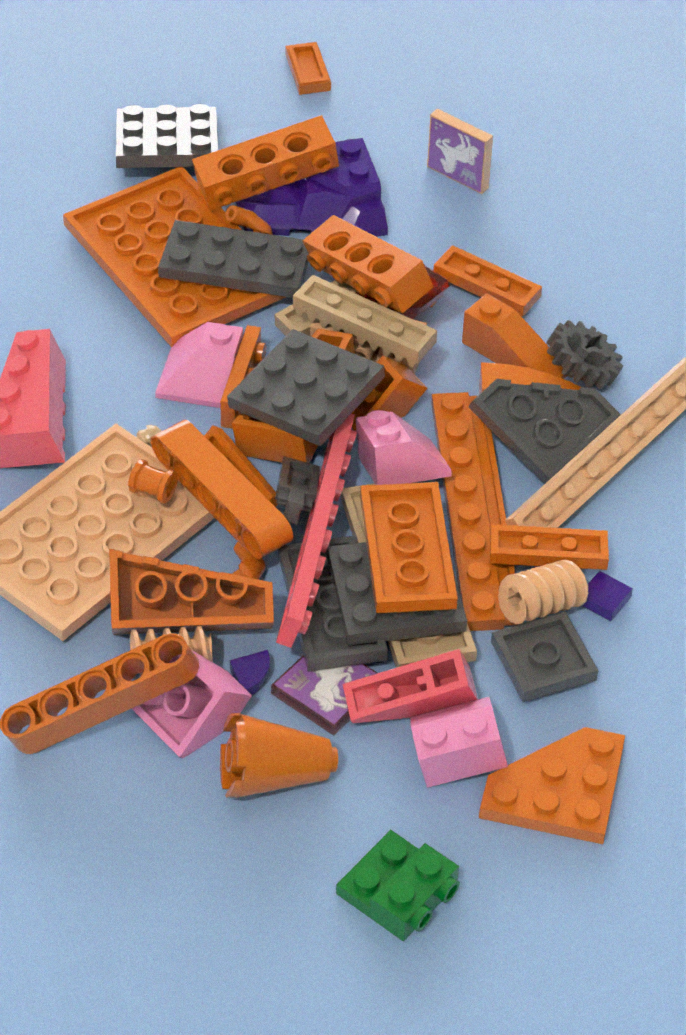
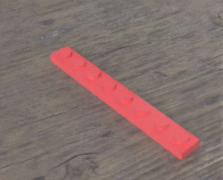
[276,413,357,648]

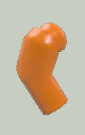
[225,205,272,235]
[232,542,266,579]

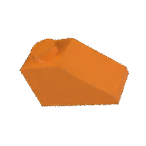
[352,356,427,431]

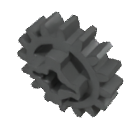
[546,320,623,389]

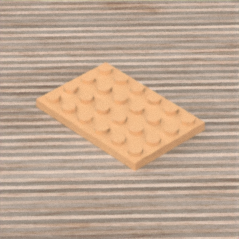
[0,424,214,641]

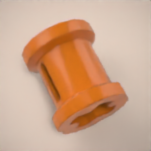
[128,459,178,504]

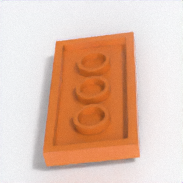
[360,482,458,613]

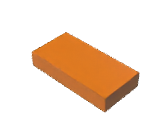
[285,42,331,95]

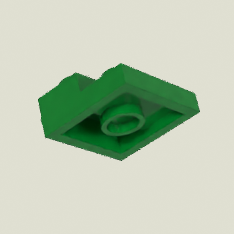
[336,829,460,942]

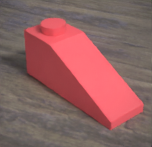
[342,649,478,724]

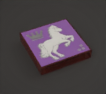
[271,655,377,736]

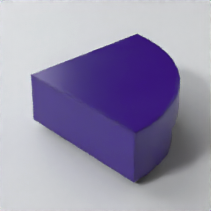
[229,650,270,695]

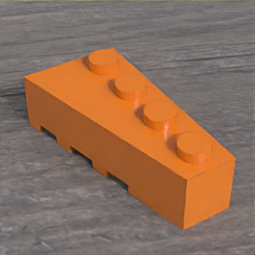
[232,328,355,463]
[109,548,274,635]

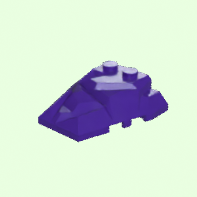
[235,138,388,237]

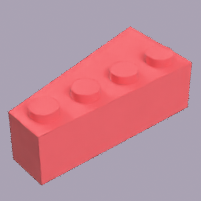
[0,329,66,468]

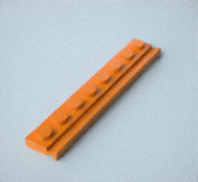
[431,392,519,631]

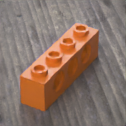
[192,115,339,211]
[302,215,434,314]

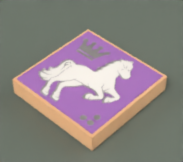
[427,108,493,194]

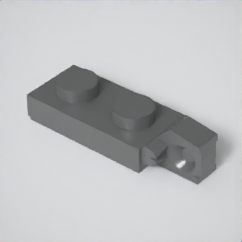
[275,456,320,525]

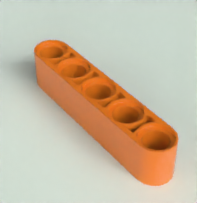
[151,420,294,560]
[0,633,199,754]

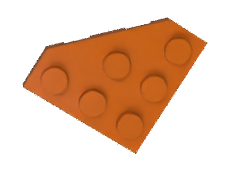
[479,727,625,844]

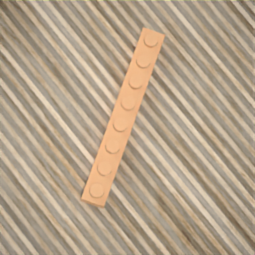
[505,357,686,528]

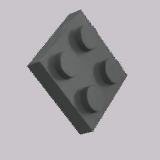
[491,612,598,702]

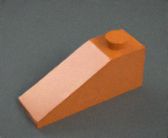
[462,293,568,379]

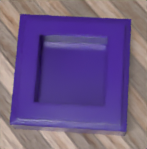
[582,571,633,621]

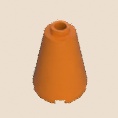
[220,713,338,798]

